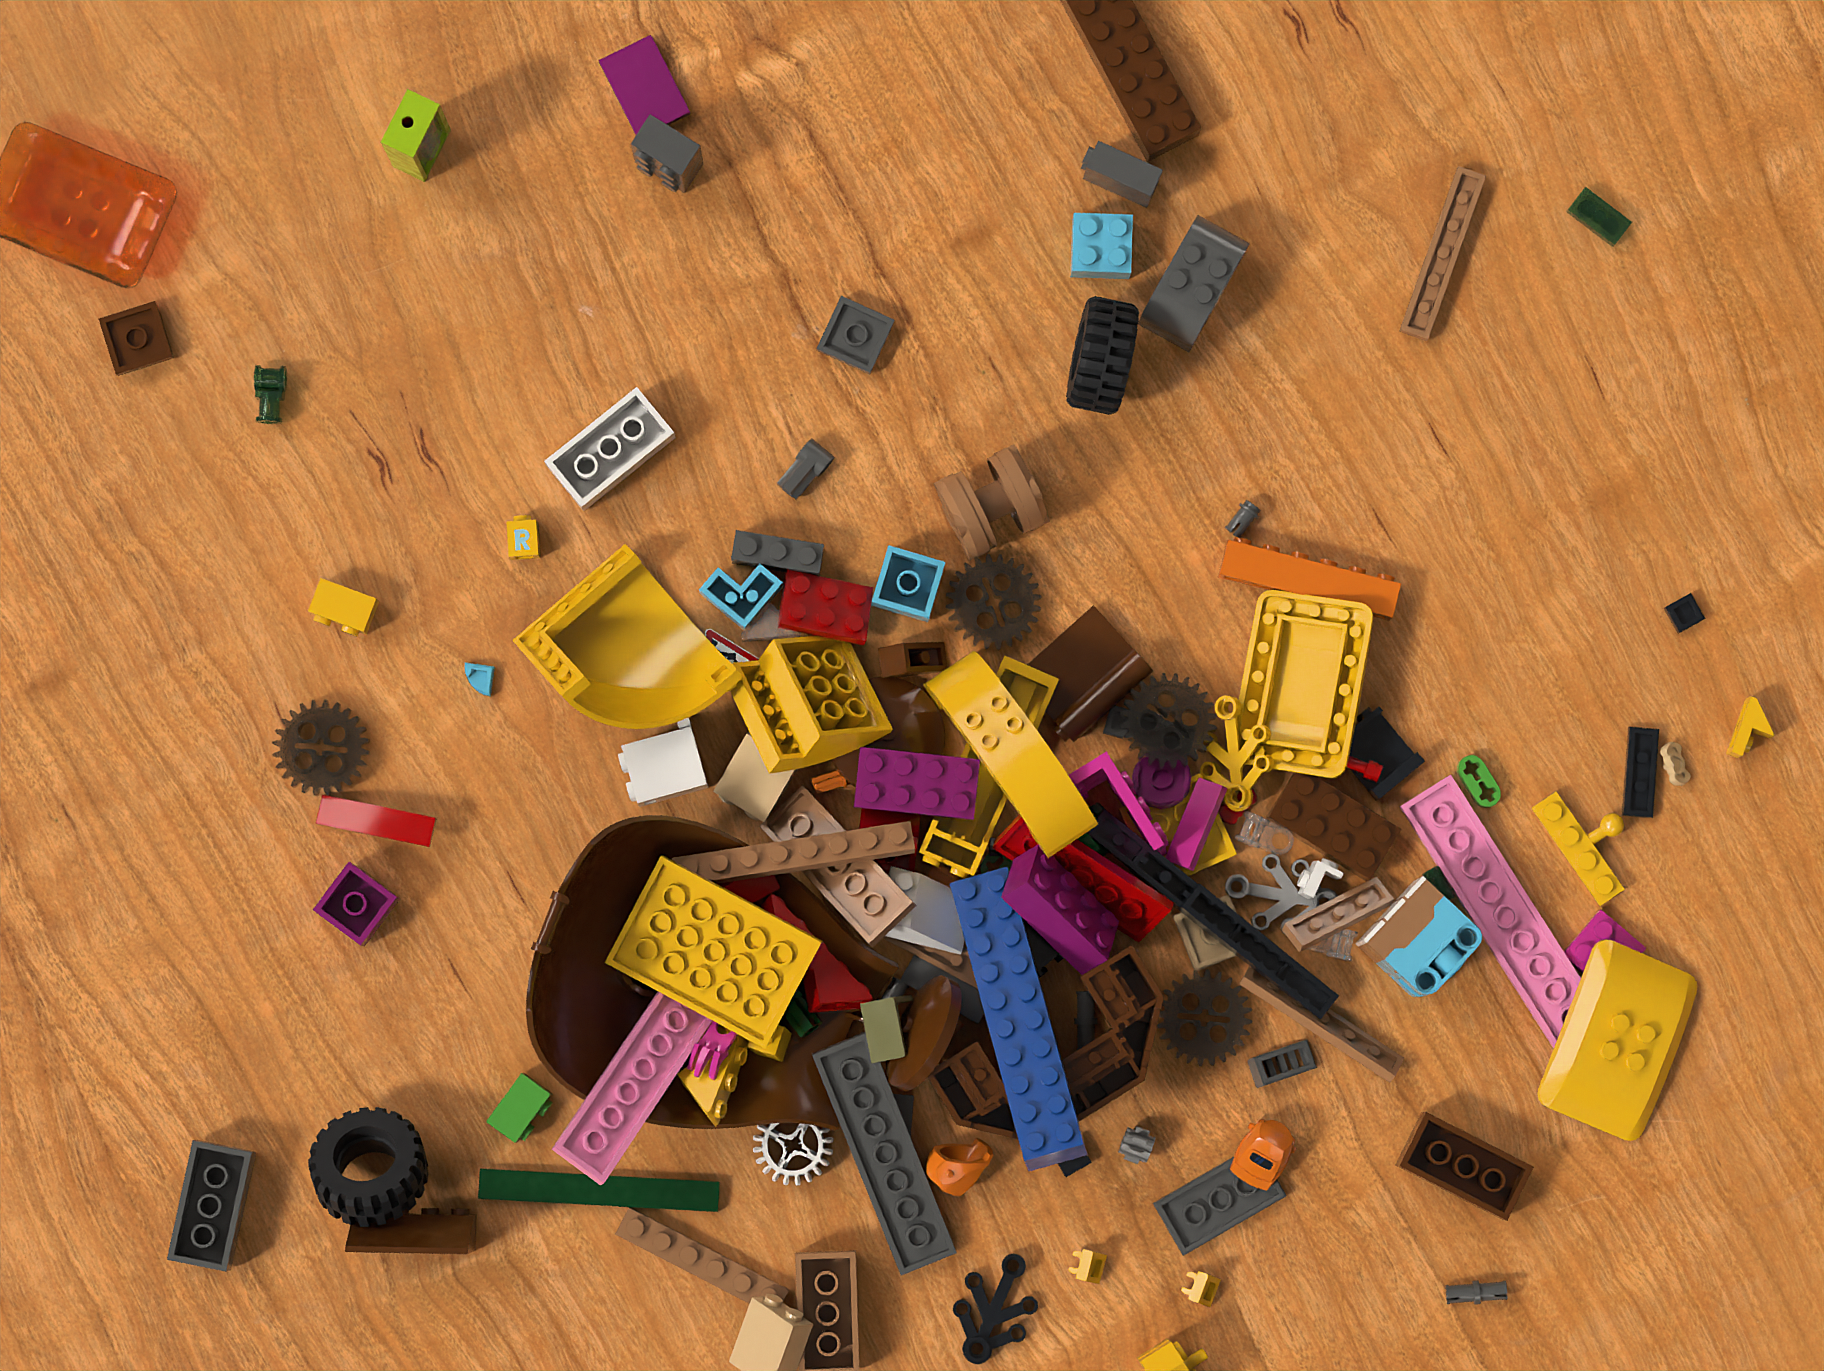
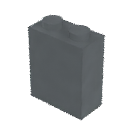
[1081,141,1163,208]

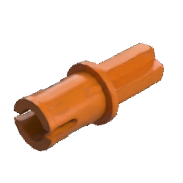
[812,770,850,794]

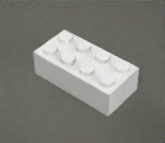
[544,387,676,511]

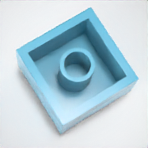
[1070,213,1133,279]
[871,545,945,622]

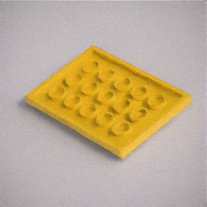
[605,855,822,1049]

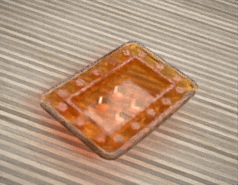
[0,122,177,289]

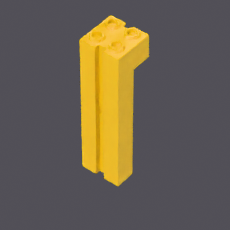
[919,655,1059,879]

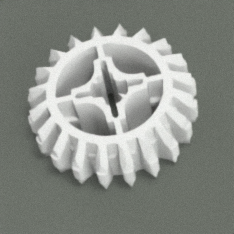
[753,1123,833,1185]

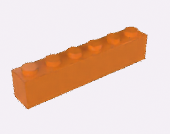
[1218,537,1401,621]

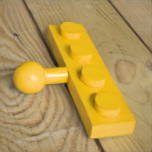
[1531,791,1625,906]

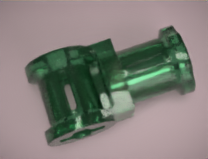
[254,365,287,424]

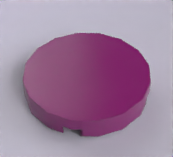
[1132,750,1192,809]

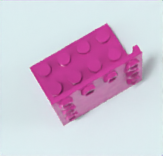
[1068,751,1169,856]

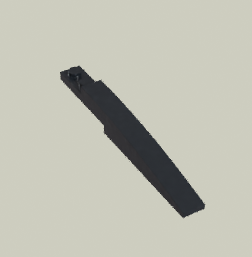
[1087,809,1339,1019]

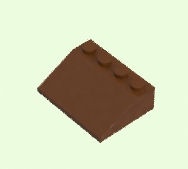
[345,1208,476,1254]

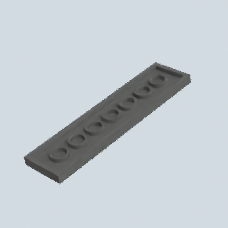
[812,1032,957,1276]

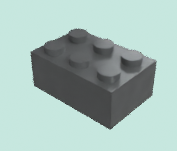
[631,114,703,193]

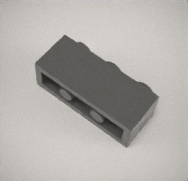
[731,530,824,576]

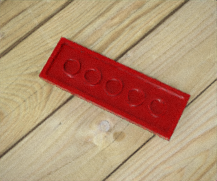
[992,814,1174,943]

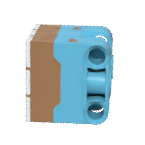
[1355,876,1482,998]

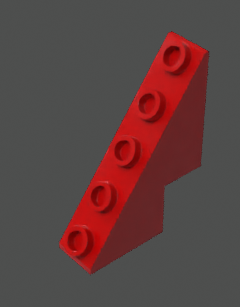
[761,894,873,1013]

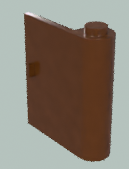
[1027,605,1153,742]

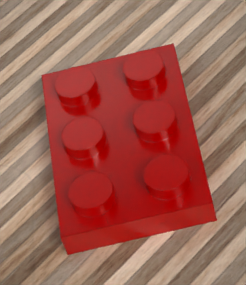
[777,569,873,646]

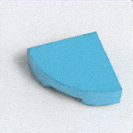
[465,663,495,697]

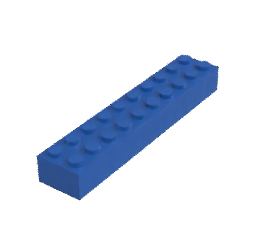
[950,867,1088,1171]

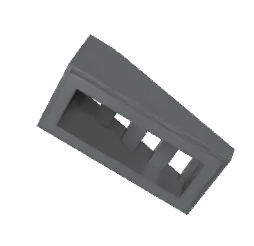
[1247,1040,1317,1088]

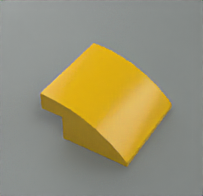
[730,636,893,774]

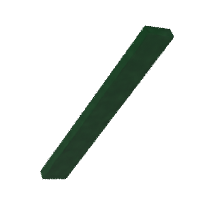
[478,1168,720,1212]

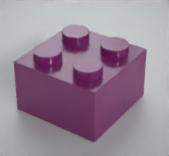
[313,862,400,947]

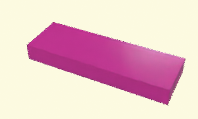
[1165,778,1227,871]

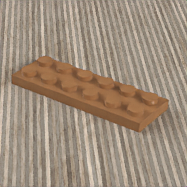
[760,785,917,947]

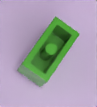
[486,1073,553,1143]

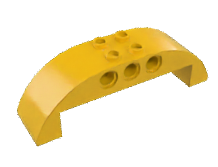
[924,651,1098,858]

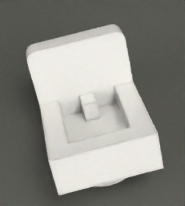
[1297,858,1344,899]

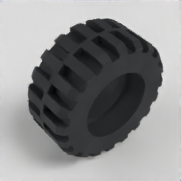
[1066,296,1139,415]
[308,1107,429,1227]

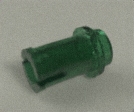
[1422,866,1455,901]

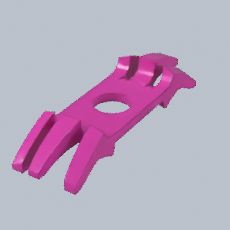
[687,1021,738,1081]

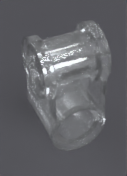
[1234,811,1294,856]
[1305,929,1358,962]

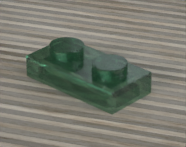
[1566,187,1632,247]

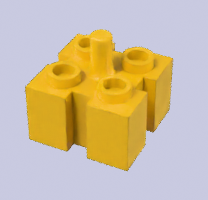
[1137,1338,1208,1371]

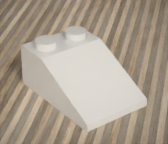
[885,866,965,955]

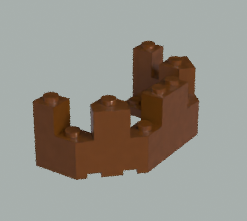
[927,945,1164,1139]

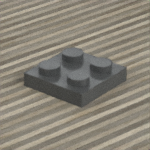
[816,296,895,375]

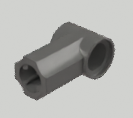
[777,438,835,500]

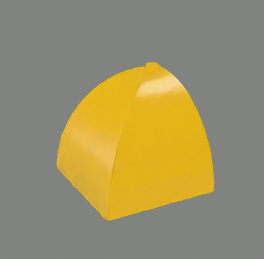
[512,544,743,729]

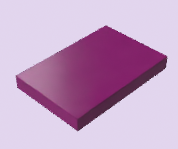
[598,35,690,135]

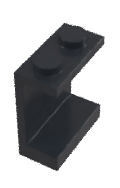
[1349,707,1425,801]

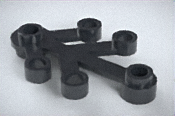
[953,1253,1038,1364]

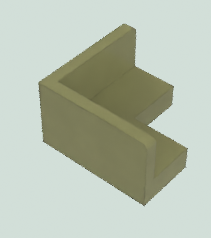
[860,995,913,1063]

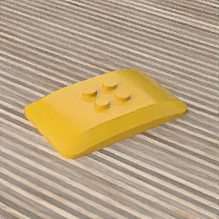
[1237,590,1373,778]
[1537,939,1698,1141]

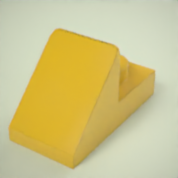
[1726,696,1774,758]

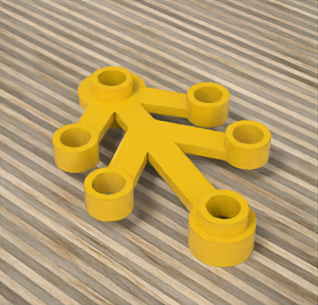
[1197,696,1274,811]

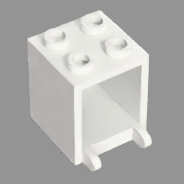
[618,718,709,807]

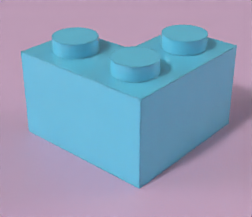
[699,564,783,631]

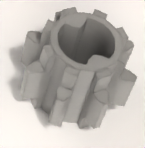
[1118,1126,1155,1164]

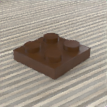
[99,301,174,376]

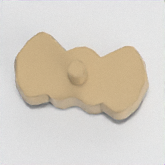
[1660,742,1691,786]

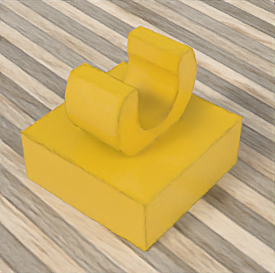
[1068,1249,1107,1284]
[1181,1271,1221,1307]

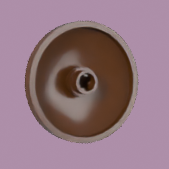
[831,677,945,787]
[886,975,962,1091]

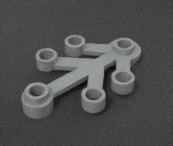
[1225,854,1338,935]

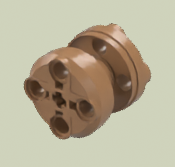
[934,445,1050,560]

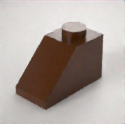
[878,642,948,678]

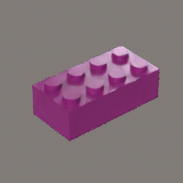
[854,747,980,820]
[1001,845,1119,975]

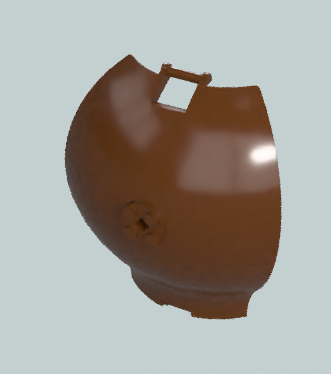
[526,815,899,1131]

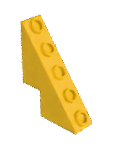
[677,1022,749,1126]

